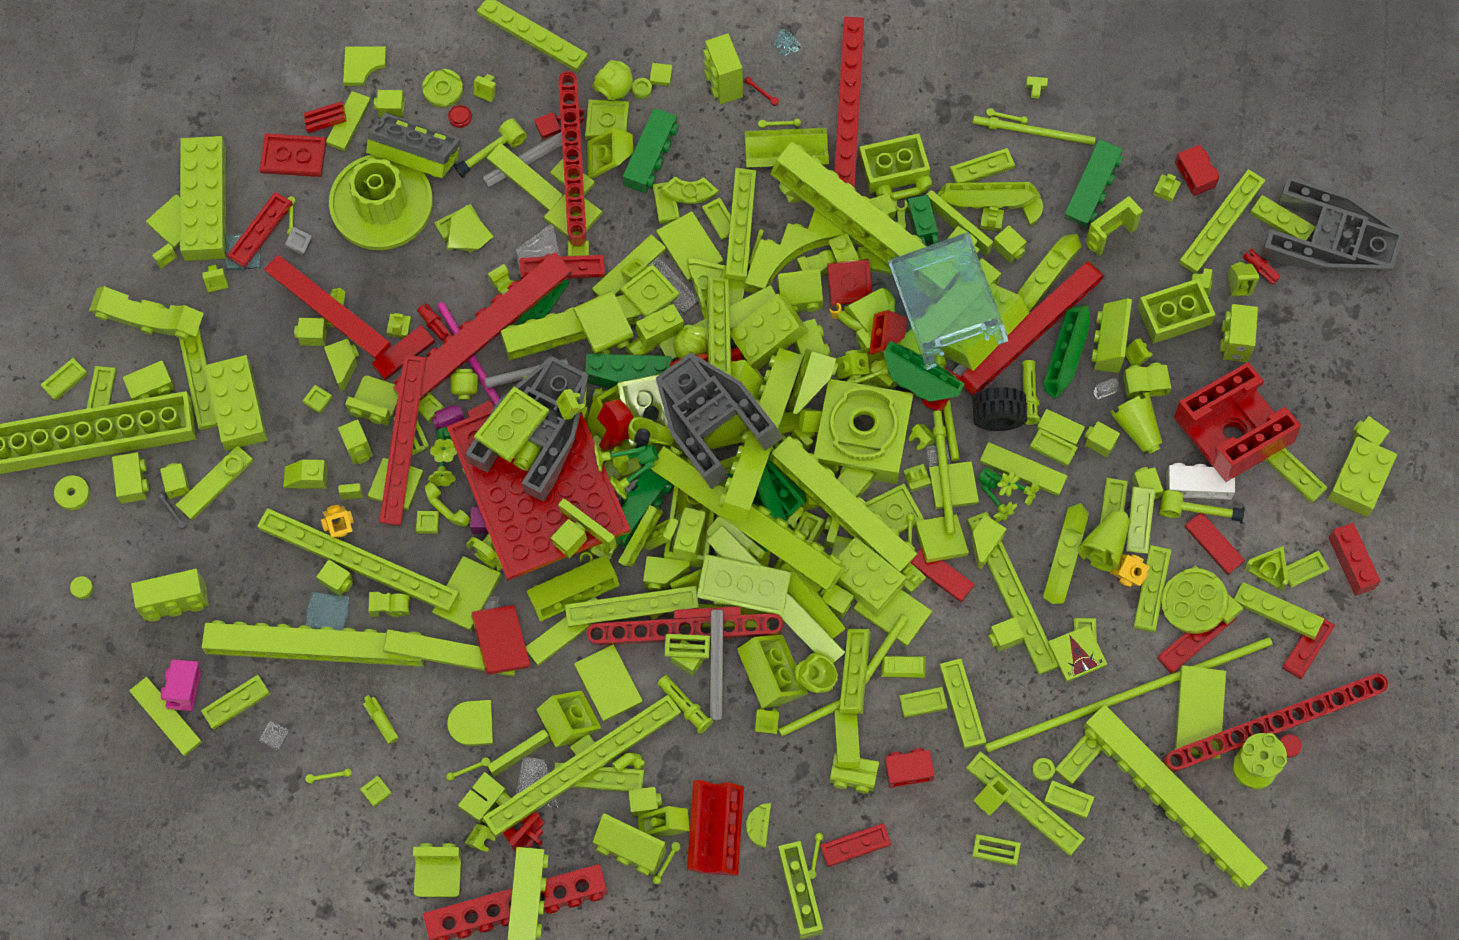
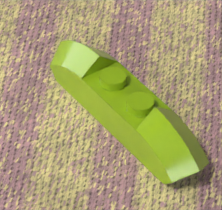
[937,182,1041,210]
[1017,234,1082,313]
[1043,503,1089,604]

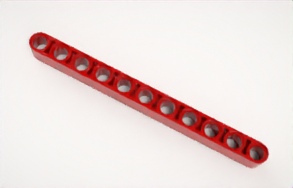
[1162,673,1389,773]

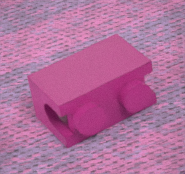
[161,660,201,711]

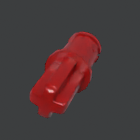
[1243,248,1280,284]
[417,303,450,340]

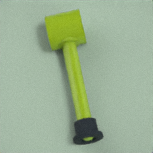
[453,118,527,178]
[1159,490,1245,524]

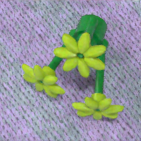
[978,468,1040,523]

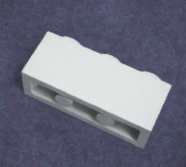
[1166,463,1235,500]

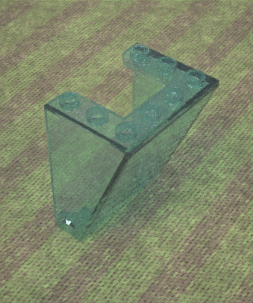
[888,232,1008,370]

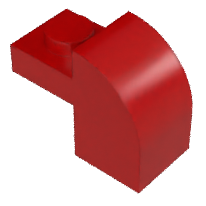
[597,399,634,451]

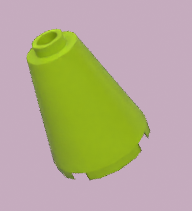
[1110,392,1163,454]
[1078,510,1130,572]

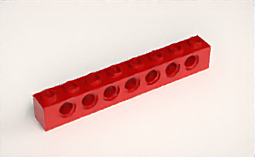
[423,864,608,940]

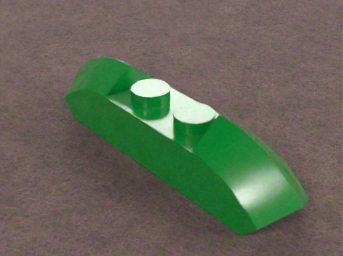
[1043,304,1090,399]

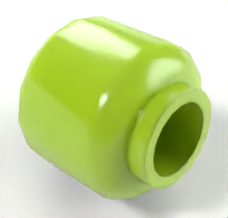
[450,369,478,400]

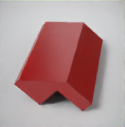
[687,780,744,876]

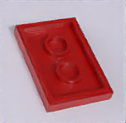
[259,133,327,177]
[471,605,530,675]

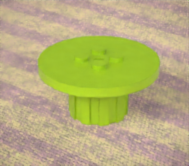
[329,155,433,250]

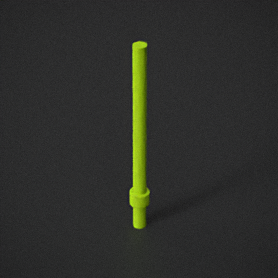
[973,116,1096,145]
[933,342,960,461]
[933,411,955,535]

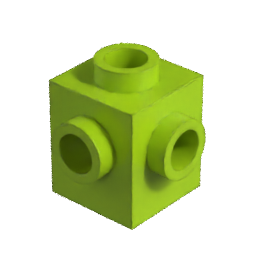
[835,350,870,380]

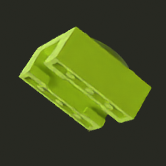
[814,379,913,484]

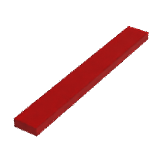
[264,255,391,360]
[379,355,426,526]

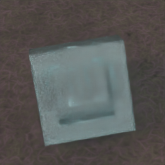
[773,29,801,56]

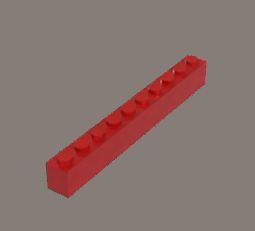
[835,16,864,187]
[393,252,572,401]

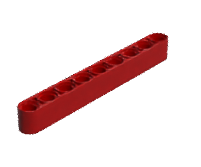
[559,71,587,246]
[961,261,1104,396]
[587,613,783,646]

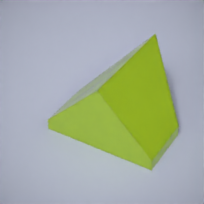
[1244,546,1288,591]

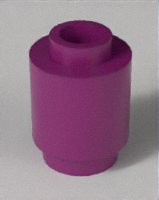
[432,405,465,430]

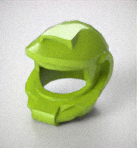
[591,60,633,101]

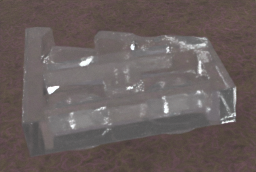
[516,224,560,268]
[516,757,559,808]

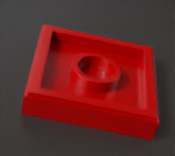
[827,259,872,306]

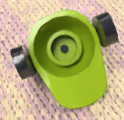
[628,406,674,448]

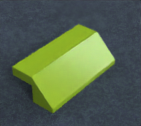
[745,128,829,167]

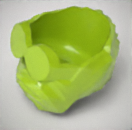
[673,325,708,359]
[795,653,838,693]

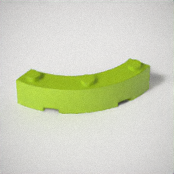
[89,286,204,340]

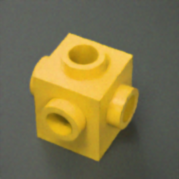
[321,505,354,538]
[1110,554,1149,588]

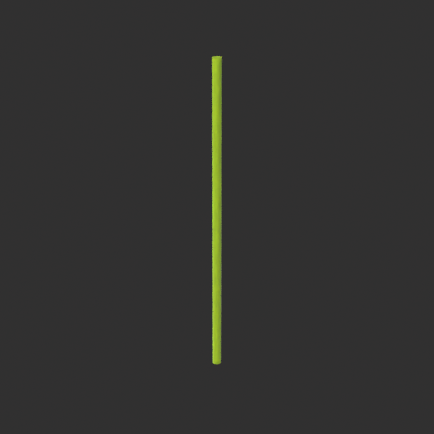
[984,637,1273,753]

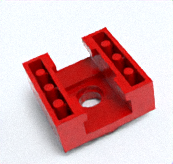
[1174,362,1301,482]

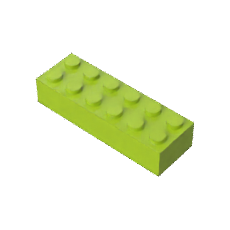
[180,136,226,261]

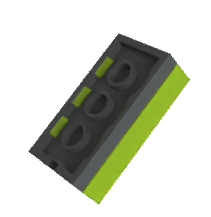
[366,113,461,178]

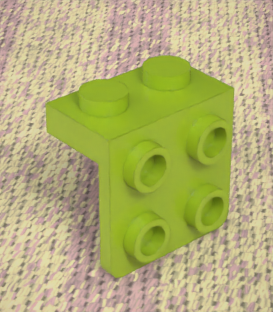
[345,376,398,426]
[413,843,462,898]

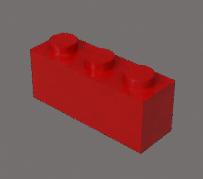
[1328,522,1381,596]

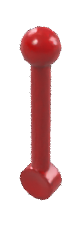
[744,77,779,106]

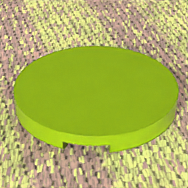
[1161,568,1229,634]

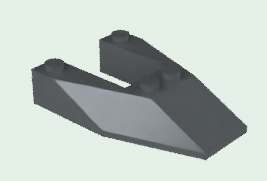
[1261,176,1404,271]
[656,353,783,490]
[465,356,589,502]

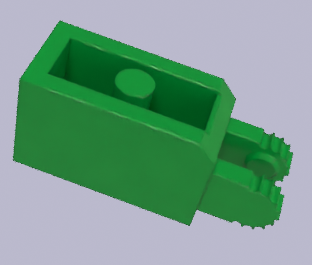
[907,195,940,252]

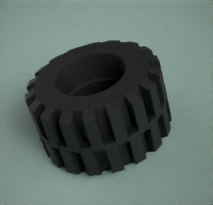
[972,387,1027,431]

